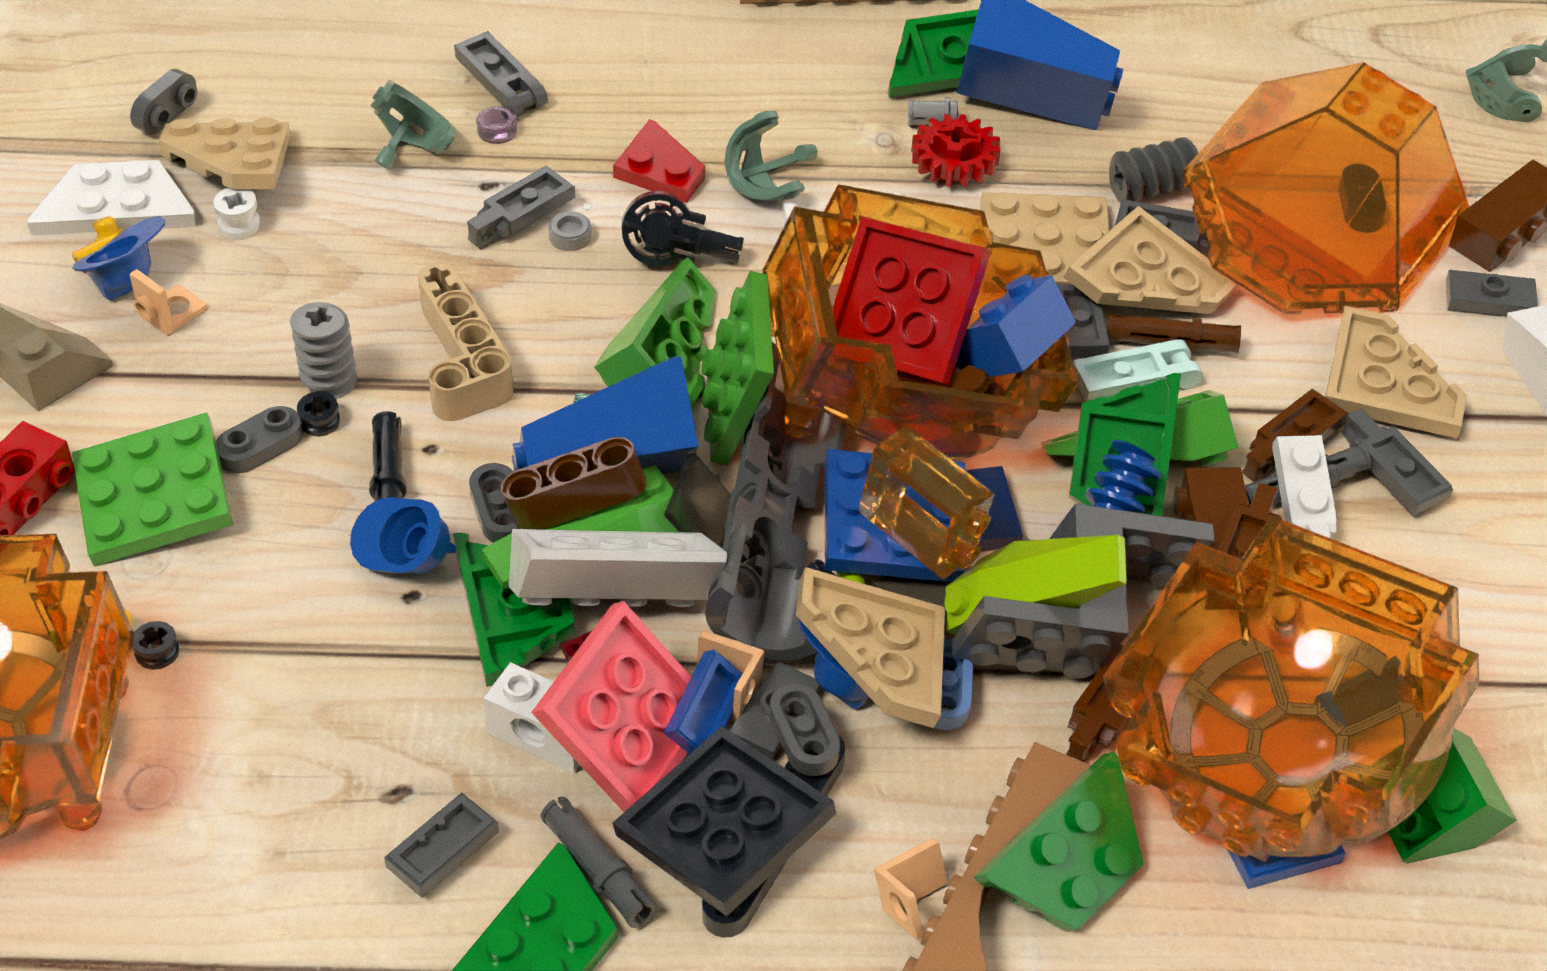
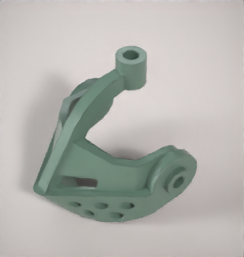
[1465,39,1547,122]
[370,80,456,170]
[724,111,818,201]

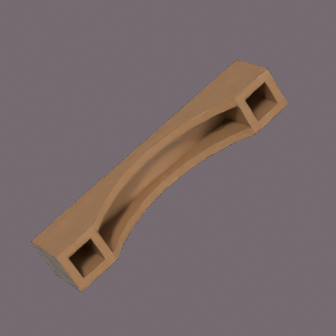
[902,742,1091,971]

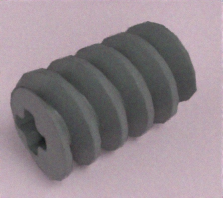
[1109,137,1204,203]

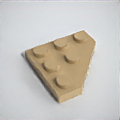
[159,118,291,190]
[1063,206,1240,314]
[1325,306,1467,438]
[796,567,945,728]

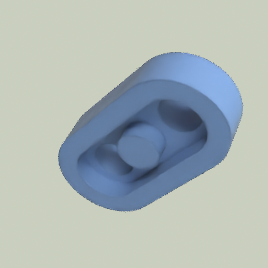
[934,639,973,730]

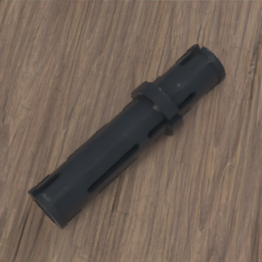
[369,411,407,502]

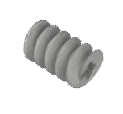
[290,302,357,399]

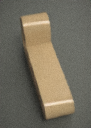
[418,262,514,421]

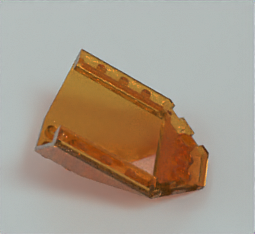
[1182,62,1469,314]

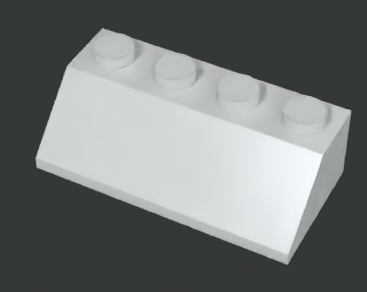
[509,529,727,607]

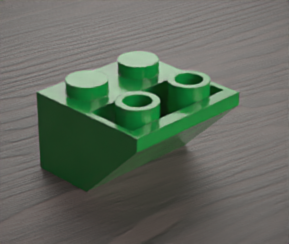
[1360,721,1517,864]

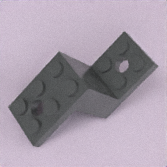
[952,504,1214,678]

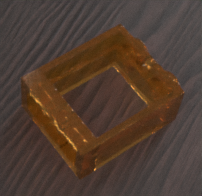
[858,425,994,580]

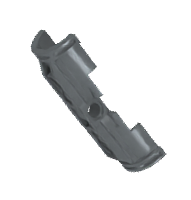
[705,342,856,661]

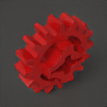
[911,114,1001,187]

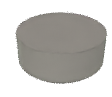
[549,211,591,251]

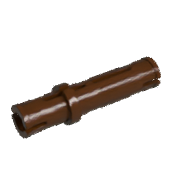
[1107,313,1241,354]

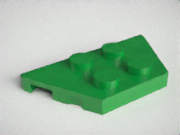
[888,9,979,98]
[1069,373,1181,516]
[453,533,575,687]
[974,752,1144,931]
[452,842,617,971]

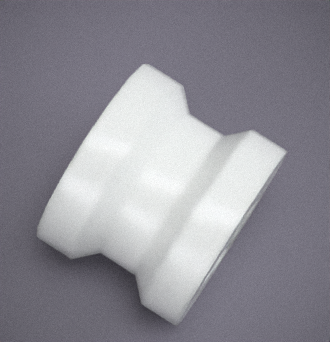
[213,188,261,240]

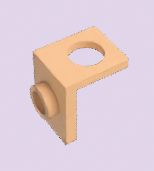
[129,269,208,336]
[697,630,764,722]
[874,838,947,940]

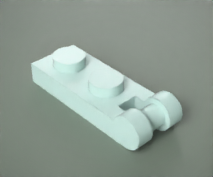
[1071,339,1203,402]

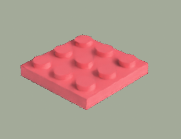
[531,601,691,812]

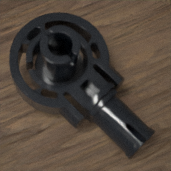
[621,191,744,266]

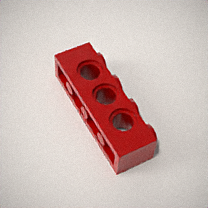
[0,420,75,550]

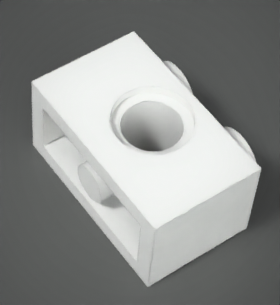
[484,662,580,773]

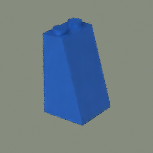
[957,0,1124,130]
[512,356,698,474]

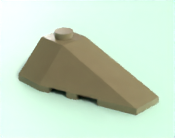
[0,303,113,411]

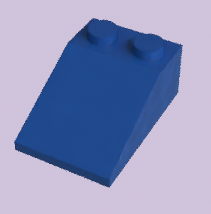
[955,275,1076,377]

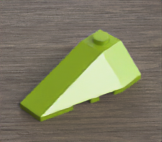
[944,535,1127,635]

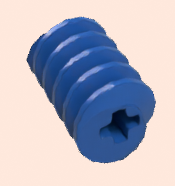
[1085,440,1162,513]

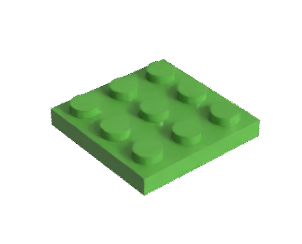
[701,271,774,465]
[72,412,234,567]

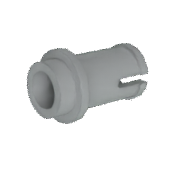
[908,97,958,126]

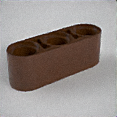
[500,437,647,530]

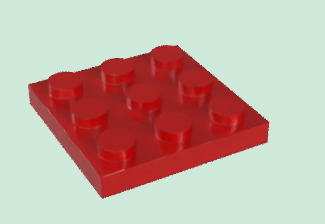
[820,216,991,386]

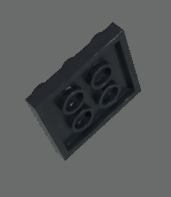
[612,726,836,916]

